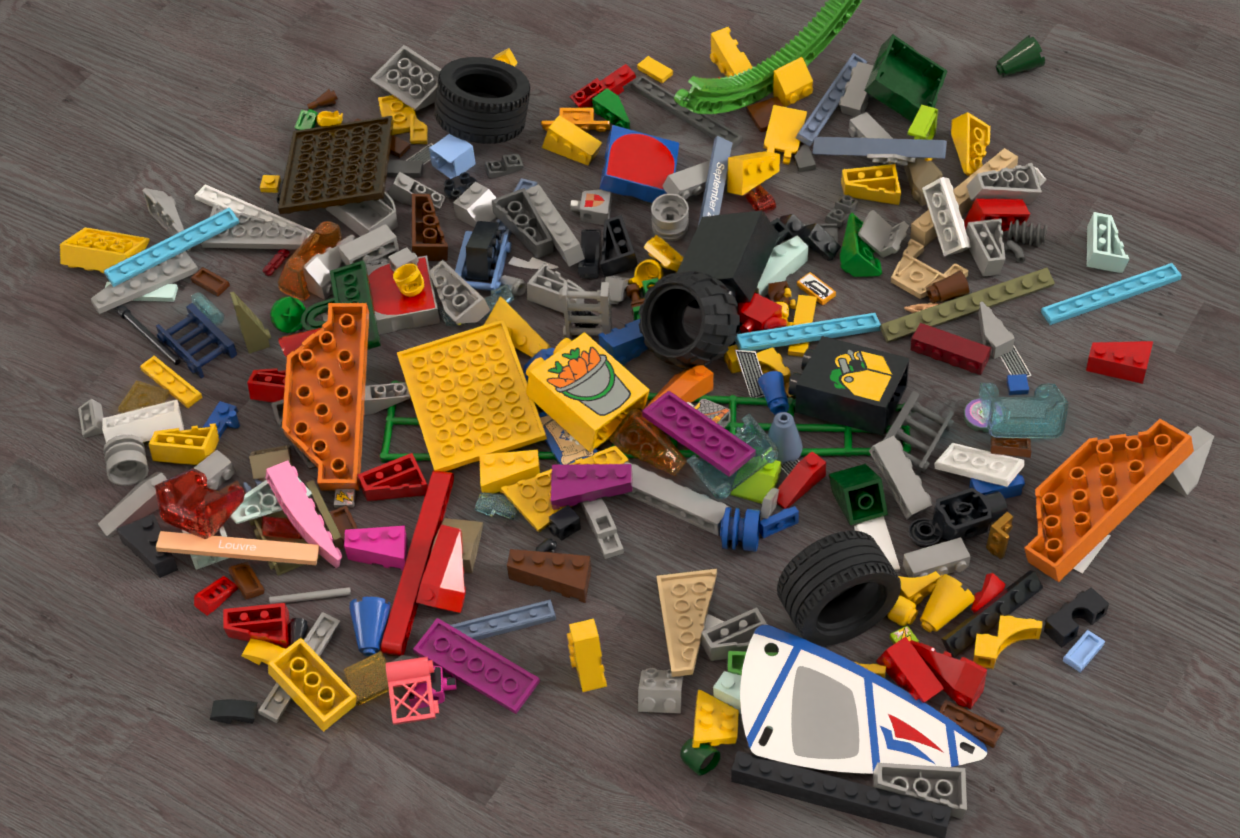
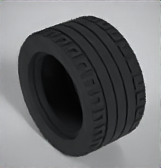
[434,57,531,144]
[777,530,901,646]

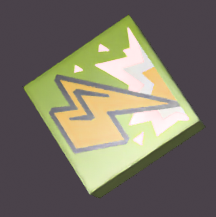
[889,625,919,644]

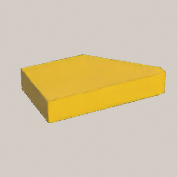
[410,114,428,144]

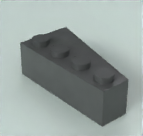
[492,188,553,259]

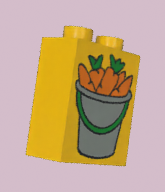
[526,332,649,452]

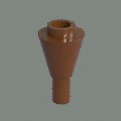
[307,89,338,110]

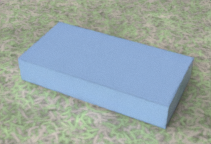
[1063,630,1105,673]

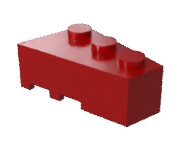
[1086,341,1153,384]
[358,453,428,501]
[223,603,289,649]
[876,637,944,703]

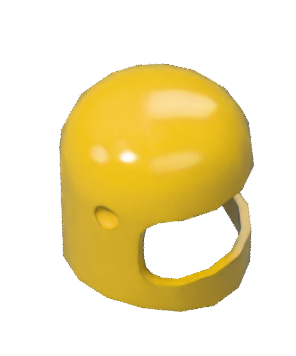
[393,264,424,297]

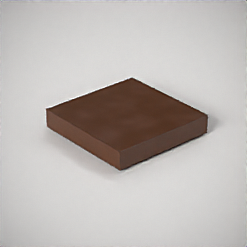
[746,97,784,132]
[990,434,1031,458]

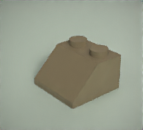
[249,445,293,481]

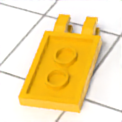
[763,105,807,165]

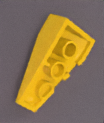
[951,112,990,177]

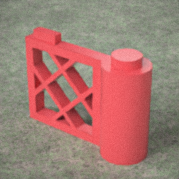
[386,656,439,725]

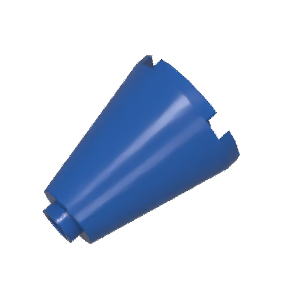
[349,597,391,656]

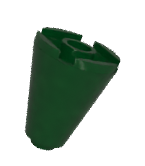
[995,35,1045,76]

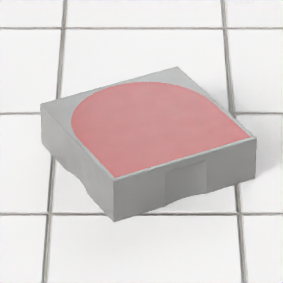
[367,256,440,335]

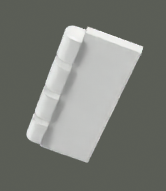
[854,516,900,572]

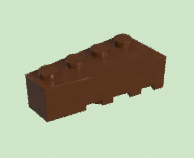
[412,194,448,261]
[507,549,591,603]

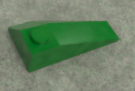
[840,213,882,277]

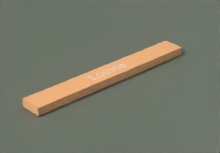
[156,531,320,565]

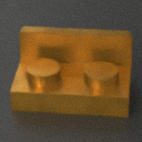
[986,512,1013,559]

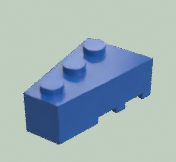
[598,319,648,366]

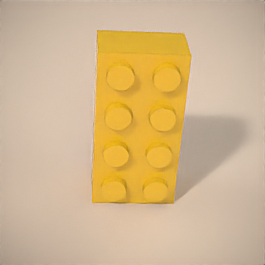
[268,638,356,732]

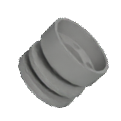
[651,193,689,242]
[103,435,149,485]

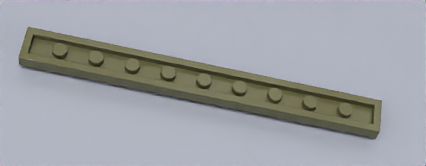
[880,268,1055,343]

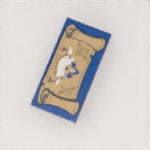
[539,411,597,465]

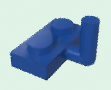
[202,401,240,439]

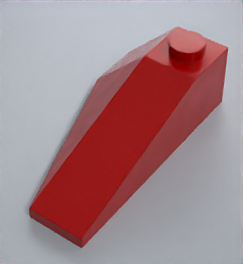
[416,524,466,613]
[910,640,987,710]

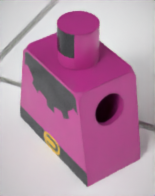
[409,666,457,709]

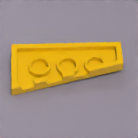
[484,297,551,358]

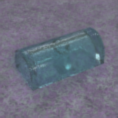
[191,292,224,326]

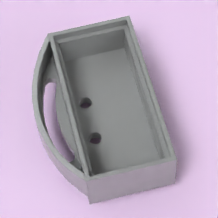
[326,192,398,236]

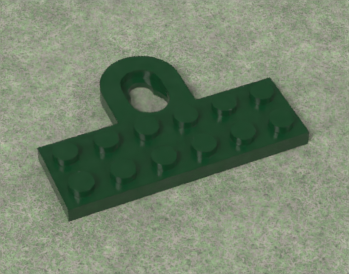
[301,260,381,350]

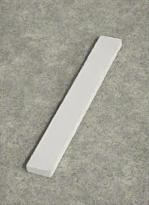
[194,185,318,248]

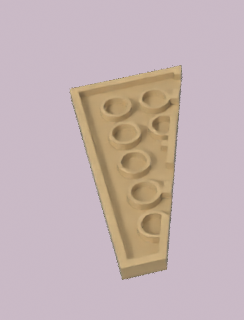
[657,569,717,677]

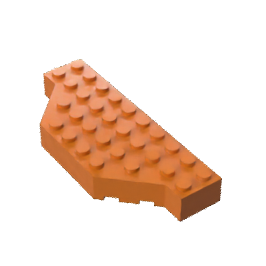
[282,303,369,491]
[1024,419,1194,582]

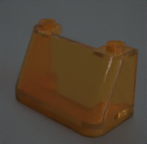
[278,221,342,301]

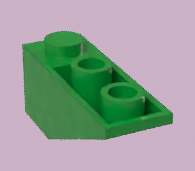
[592,88,630,129]

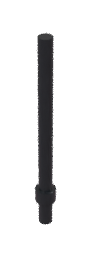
[115,305,181,365]

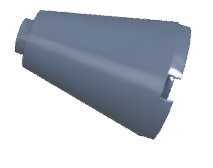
[764,412,803,464]

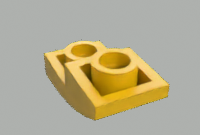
[241,639,286,665]

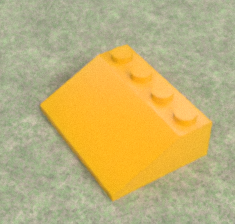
[60,227,150,273]

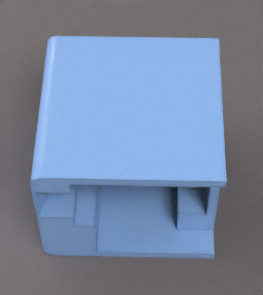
[429,134,476,179]

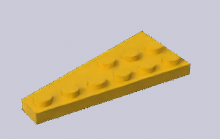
[500,446,628,533]

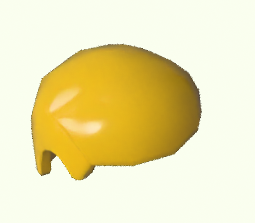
[317,111,343,127]

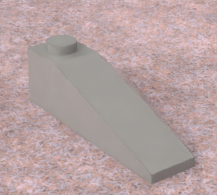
[303,235,355,300]

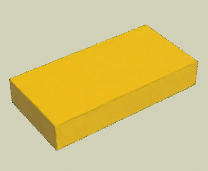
[637,56,673,83]

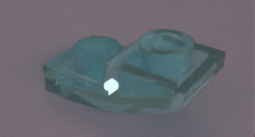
[474,493,517,520]

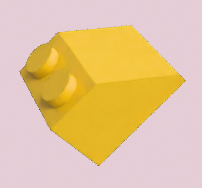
[773,57,813,107]

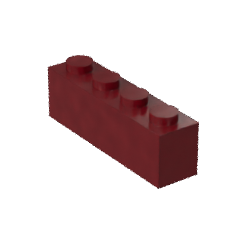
[910,323,991,375]

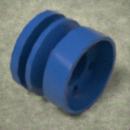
[720,507,760,552]

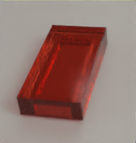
[261,516,302,539]

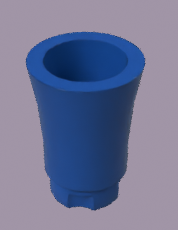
[758,371,789,415]

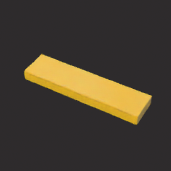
[788,295,817,357]
[140,356,202,408]

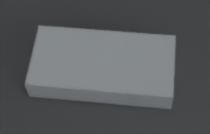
[760,488,779,519]

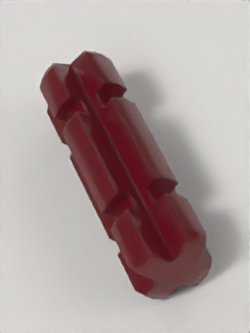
[263,249,290,276]

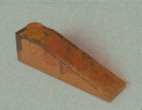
[608,408,688,476]

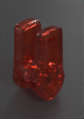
[745,184,776,212]

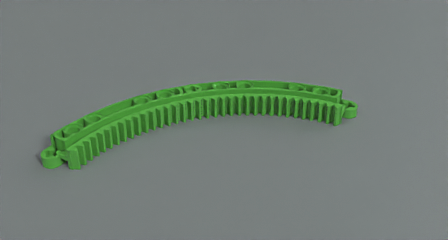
[674,0,862,114]

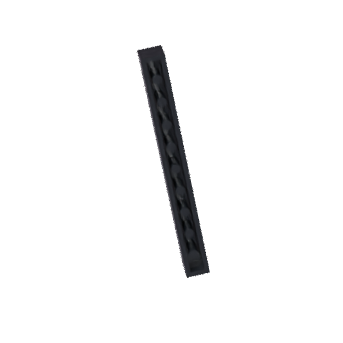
[731,751,952,838]

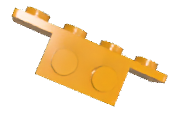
[541,108,610,132]

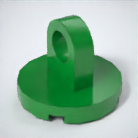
[270,296,306,333]

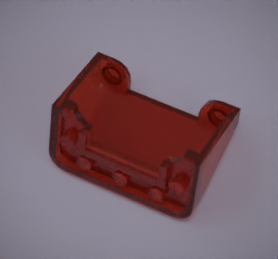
[155,468,245,539]

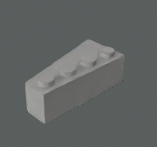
[873,762,967,819]

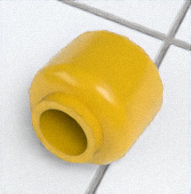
[887,596,918,626]

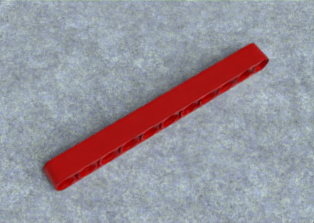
[381,470,454,656]

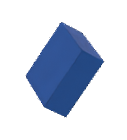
[1006,374,1029,395]

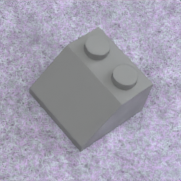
[453,182,497,228]

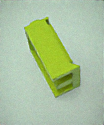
[907,105,938,140]

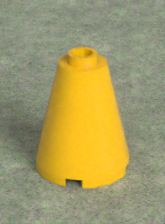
[920,574,975,633]

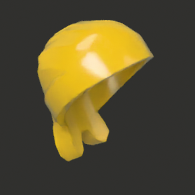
[628,259,663,289]

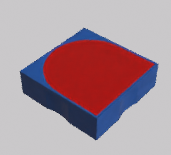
[599,125,679,203]

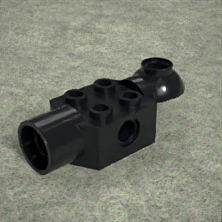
[908,488,1008,548]

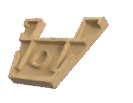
[891,239,968,299]

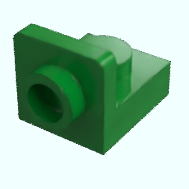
[294,109,318,130]

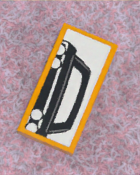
[797,272,836,306]

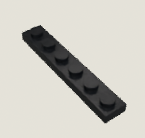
[941,570,1043,657]

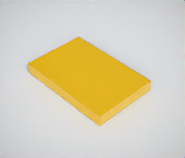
[378,95,417,135]

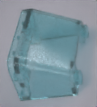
[979,382,1069,438]
[686,413,779,499]

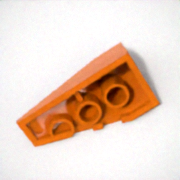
[642,365,714,411]

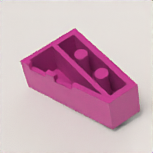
[344,526,408,571]

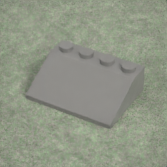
[370,45,442,111]

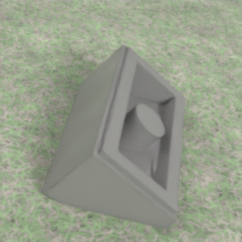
[78,399,104,438]

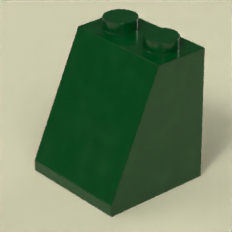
[829,464,888,525]

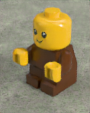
[768,281,797,318]

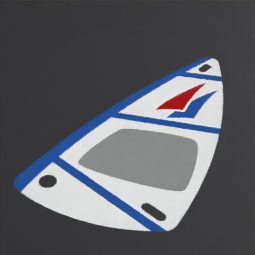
[740,625,987,774]

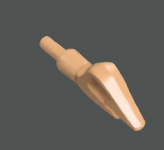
[904,302,942,313]

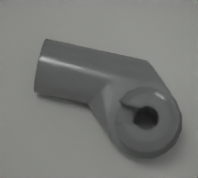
[1004,240,1025,263]

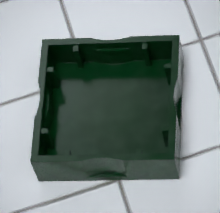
[864,34,948,123]

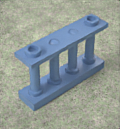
[455,231,511,300]

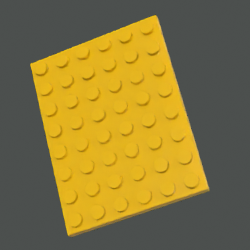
[397,319,547,472]

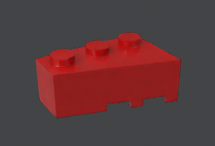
[964,199,1031,232]
[247,368,286,402]

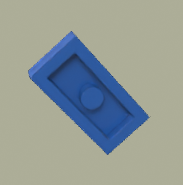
[760,506,799,538]

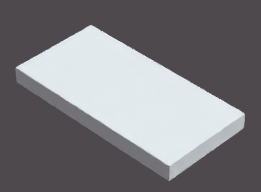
[934,443,1024,487]

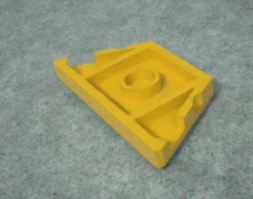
[644,235,684,271]
[692,690,739,748]

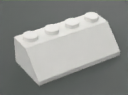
[922,177,971,256]
[102,400,184,443]

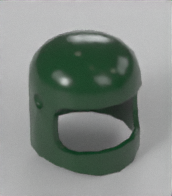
[680,737,721,776]

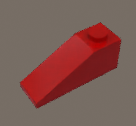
[777,452,826,509]

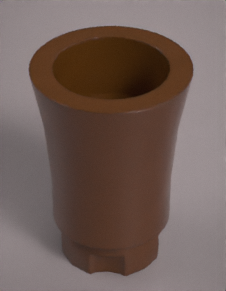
[926,270,970,304]

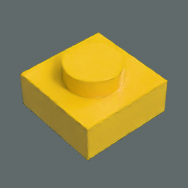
[260,175,281,193]

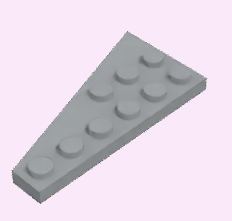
[201,205,308,249]
[91,251,198,314]

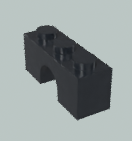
[1044,587,1109,648]

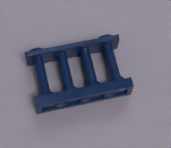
[156,303,237,378]

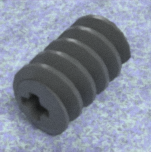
[1008,219,1048,247]

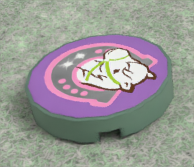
[964,398,1003,432]

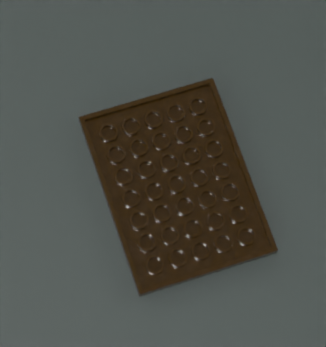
[278,116,394,214]

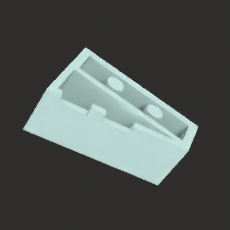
[1087,212,1129,273]

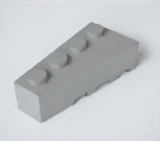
[967,163,1042,204]

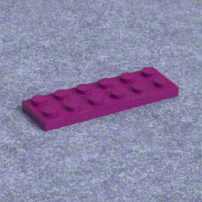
[642,391,756,477]
[413,618,540,714]

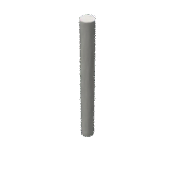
[269,587,351,604]

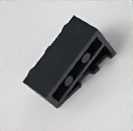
[600,215,638,278]
[466,221,502,280]
[116,514,178,578]

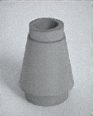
[500,275,527,296]

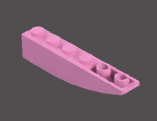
[265,461,342,568]

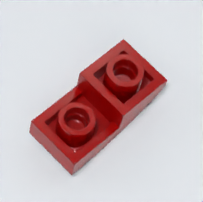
[971,573,1006,613]

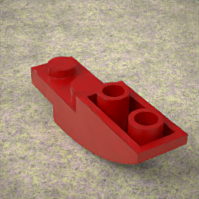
[569,64,636,108]

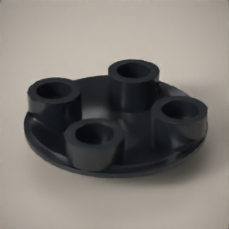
[444,172,478,200]

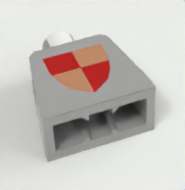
[571,190,612,225]

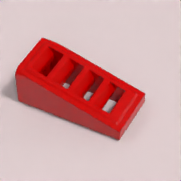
[194,576,238,616]

